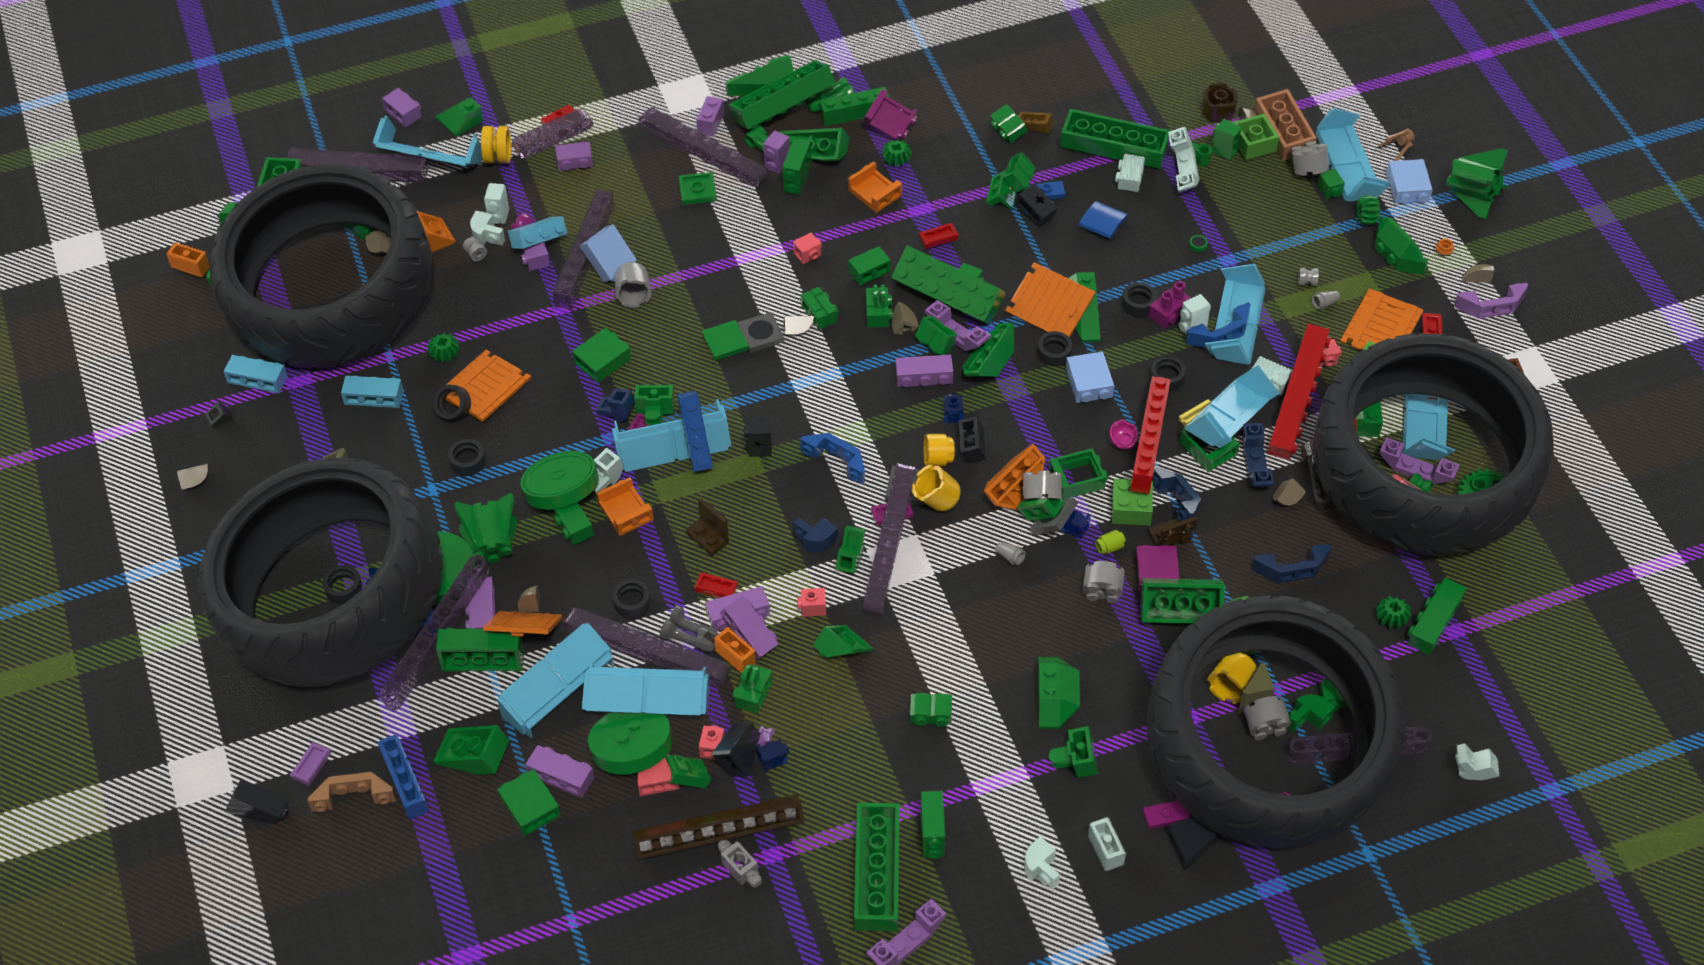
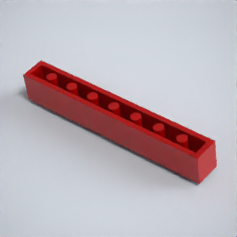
[1268,324,1331,460]
[1130,376,1171,494]

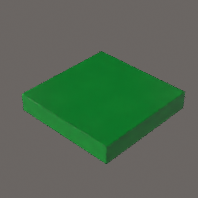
[679,172,717,205]
[701,320,749,361]

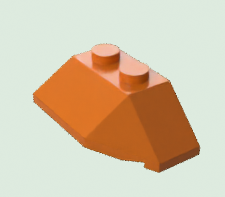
[984,444,1045,510]

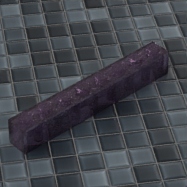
[287,148,429,184]
[552,189,615,310]

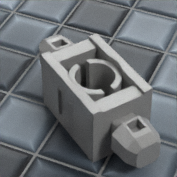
[718,840,762,888]

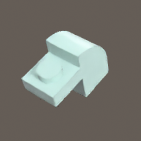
[470,211,505,246]
[593,448,623,494]
[1456,744,1499,780]
[1025,836,1060,890]

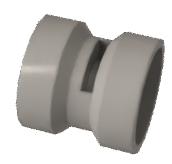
[463,237,487,261]
[1298,267,1319,286]

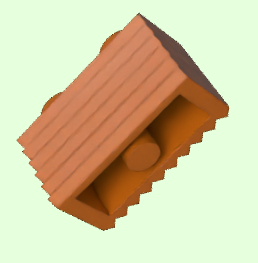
[167,242,210,277]
[714,627,756,673]

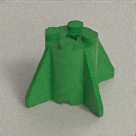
[1446,148,1508,219]
[454,493,517,563]

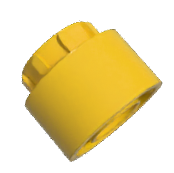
[923,434,955,467]

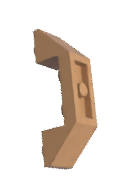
[308,772,396,812]

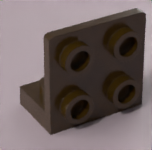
[685,499,729,557]
[1147,516,1198,546]

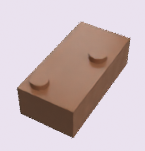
[1255,89,1317,161]

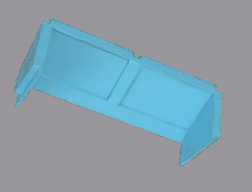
[1316,108,1391,202]
[373,115,482,166]
[1205,264,1265,365]
[1184,365,1280,448]
[1403,394,1455,460]
[612,399,731,472]
[497,623,614,738]
[582,662,709,715]

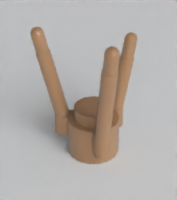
[1378,128,1415,161]

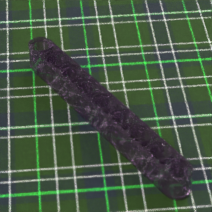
[638,107,769,188]
[862,463,916,615]
[380,555,489,711]
[562,607,731,687]

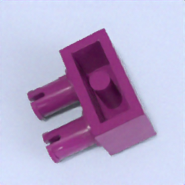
[1149,281,1191,329]

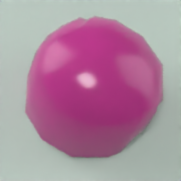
[1109,420,1139,450]

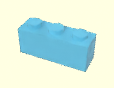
[508,216,567,248]
[223,355,288,393]
[341,376,404,408]

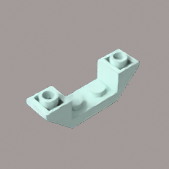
[1168,127,1199,192]

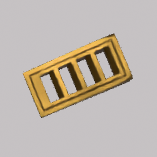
[1019,112,1054,134]

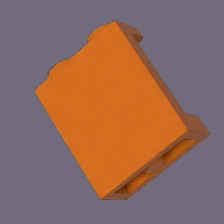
[848,162,902,213]
[596,477,654,536]

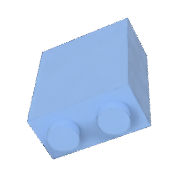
[1386,159,1432,204]
[580,224,637,282]
[1066,352,1114,403]

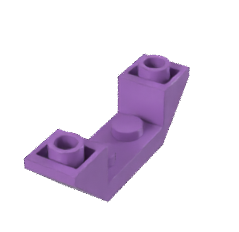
[1454,283,1528,319]
[925,300,991,351]
[1380,437,1459,485]
[867,899,946,965]

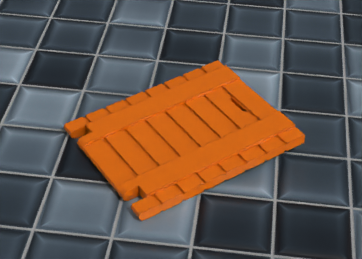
[1005,262,1096,337]
[1340,289,1423,351]
[445,350,532,422]
[483,611,562,636]

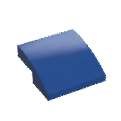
[1079,201,1127,238]

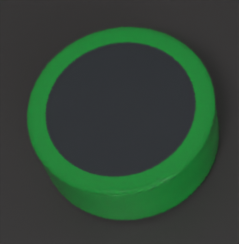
[1189,235,1208,252]

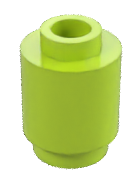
[1095,530,1126,555]

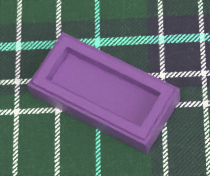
[290,742,331,786]

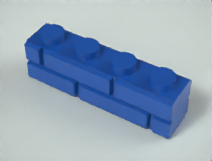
[677,391,713,472]
[378,734,428,819]

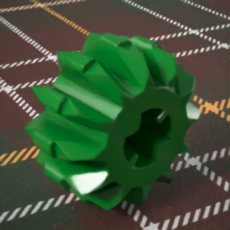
[882,139,911,168]
[1356,195,1380,225]
[428,332,460,364]
[1376,595,1411,630]

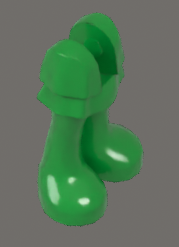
[805,77,855,113]

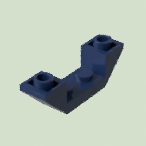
[1243,423,1274,487]
[1152,467,1201,522]
[1252,544,1331,584]

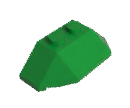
[1374,216,1428,275]
[962,323,1014,377]
[1038,657,1080,729]

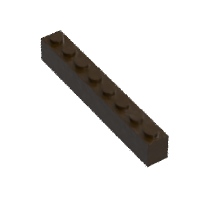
[632,794,805,859]

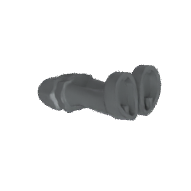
[660,605,719,653]

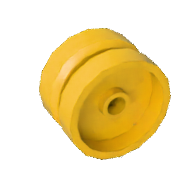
[481,126,511,164]

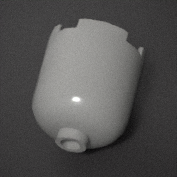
[615,262,651,308]

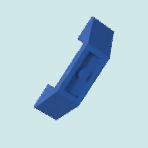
[1186,302,1251,348]
[800,433,865,484]

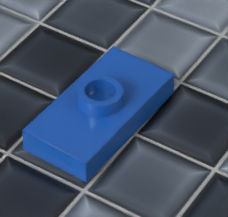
[1029,181,1065,200]

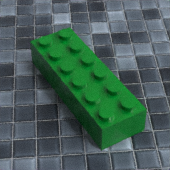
[728,59,836,129]
[1060,109,1171,169]
[891,245,1006,325]
[854,803,900,931]

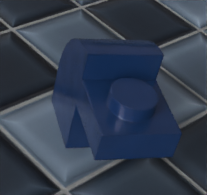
[596,388,635,422]
[793,518,838,552]

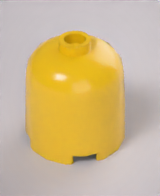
[912,465,961,512]
[1207,652,1257,704]

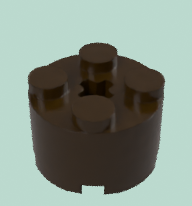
[1202,82,1238,122]

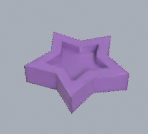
[757,726,775,748]

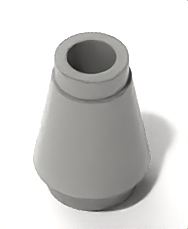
[1312,291,1340,310]
[995,541,1026,565]

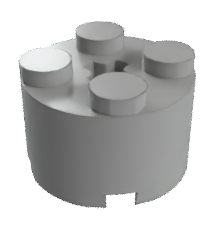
[1292,141,1329,175]
[1023,471,1062,501]
[1083,561,1125,603]
[1243,696,1291,740]

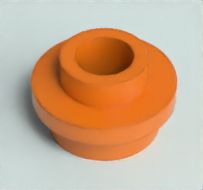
[1436,239,1454,255]

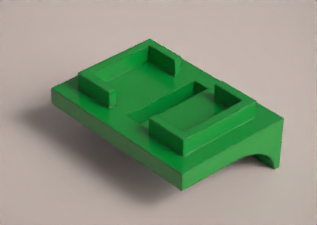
[665,755,711,788]

